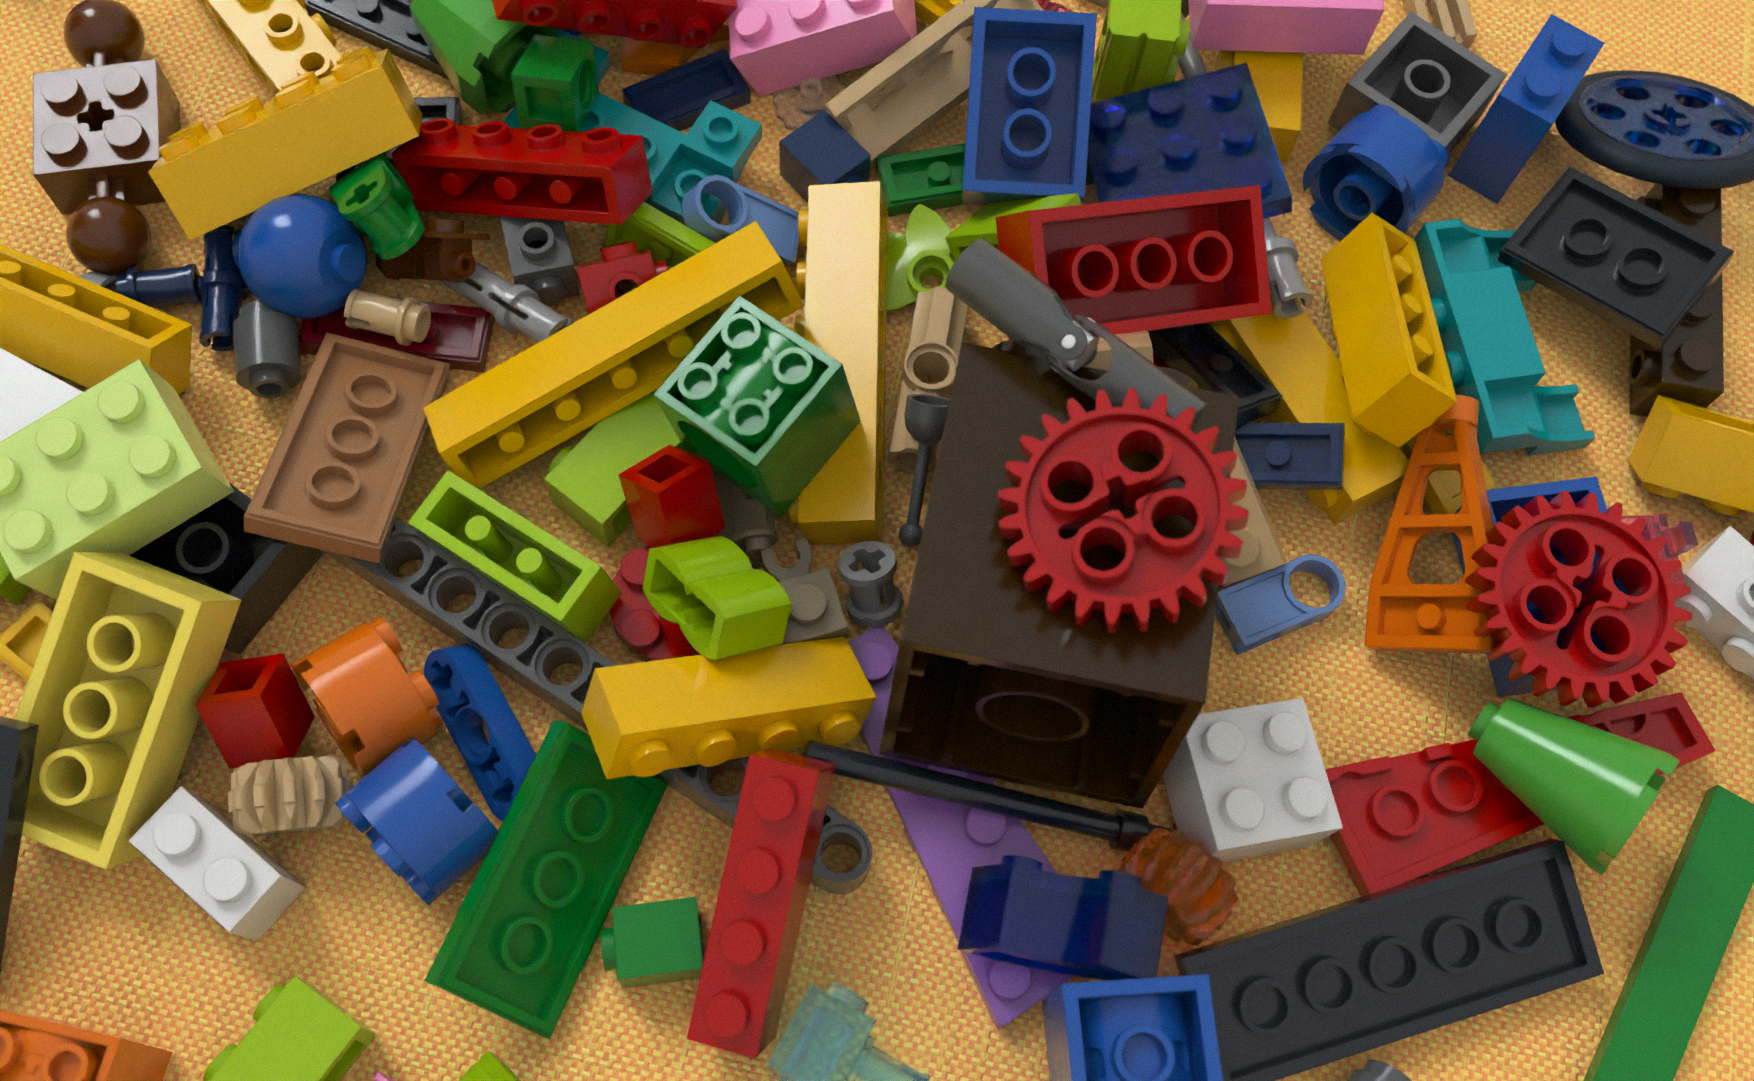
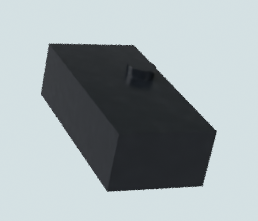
[129,483,324,654]

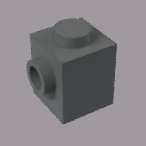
[500,216,580,306]

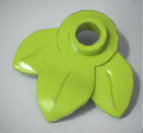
[887,204,955,312]

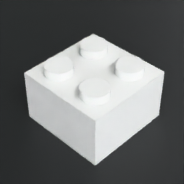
[1162,698,1343,869]

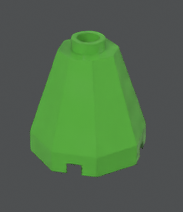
[410,0,558,115]

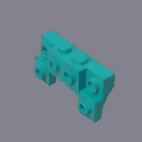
[504,28,762,226]
[1414,219,1595,456]

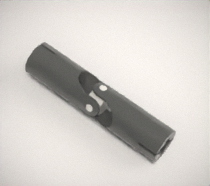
[945,238,1209,432]

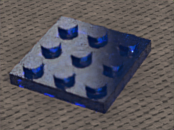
[1087,62,1292,219]

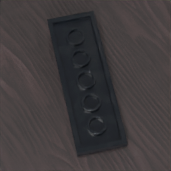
[1174,838,1604,1081]

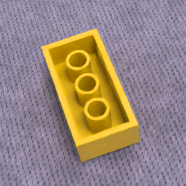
[148,45,423,240]

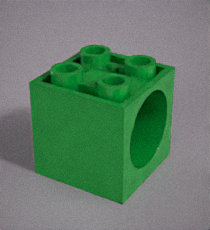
[654,295,861,517]

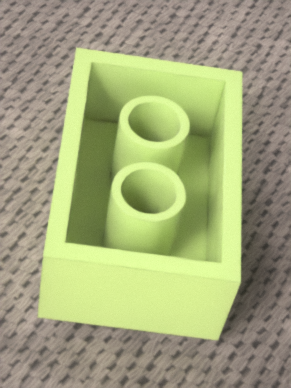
[0,359,234,600]

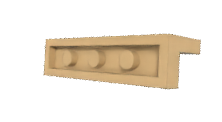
[826,0,1044,171]

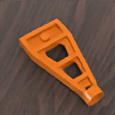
[1364,395,1498,654]

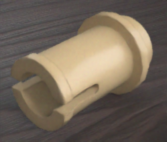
[344,288,431,346]

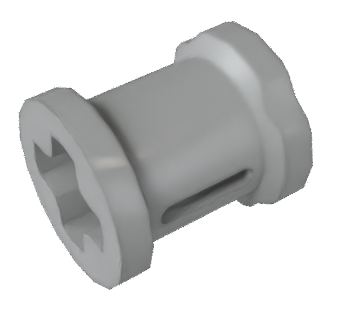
[838,541,904,627]

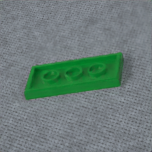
[424,720,669,1039]

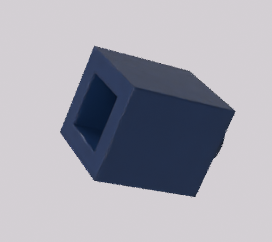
[779,110,871,202]

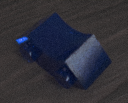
[957,855,1168,981]

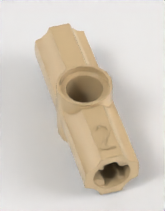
[888,287,969,473]

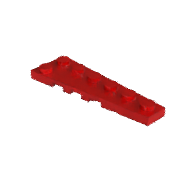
[1325,692,1716,897]

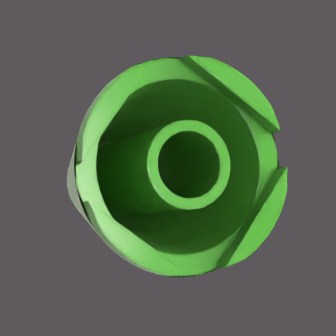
[1468,698,1680,875]

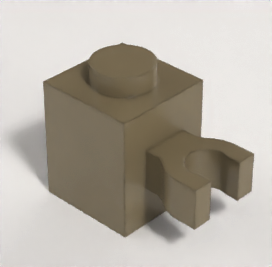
[760,538,848,645]

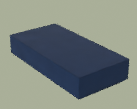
[622,48,751,131]

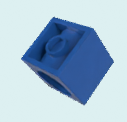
[1042,974,1223,1081]

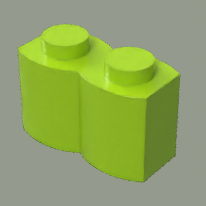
[643,536,792,660]

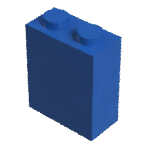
[1448,14,1605,204]

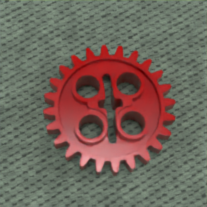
[998,388,1249,633]
[1465,491,1693,708]

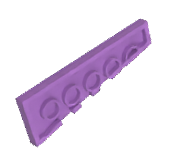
[848,626,1112,1030]

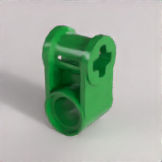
[329,153,424,260]

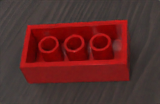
[995,185,1272,340]

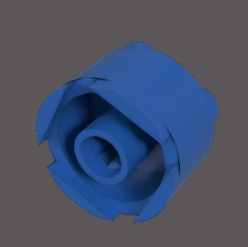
[1302,104,1449,241]
[335,737,499,906]

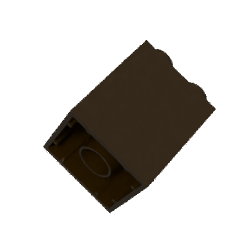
[879,340,1239,809]

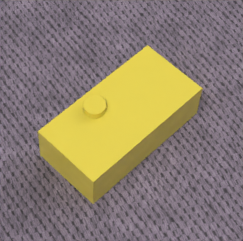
[15,552,241,870]

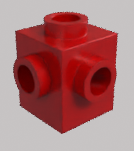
[577,240,668,314]

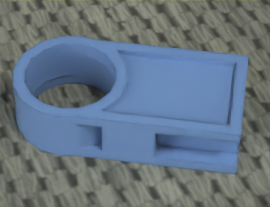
[682,175,800,266]
[1215,554,1346,655]

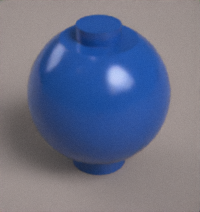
[232,194,368,319]

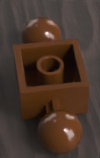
[33,0,181,276]

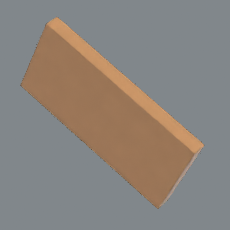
[244,333,450,564]

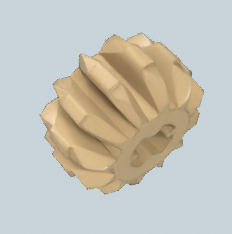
[228,756,352,836]

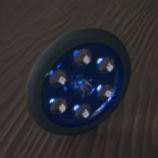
[1555,70,1754,189]

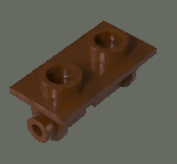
[361,219,490,283]

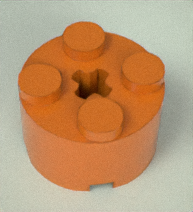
[291,617,443,778]

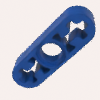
[424,644,536,821]

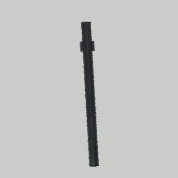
[803,739,1185,860]

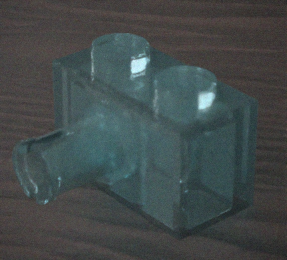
[767,982,931,1081]

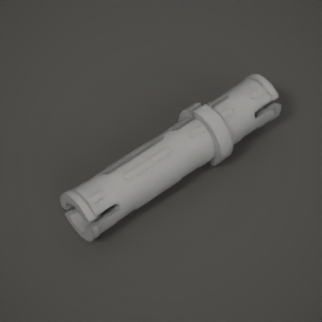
[441,261,574,343]

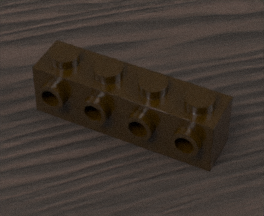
[1628,183,1724,417]

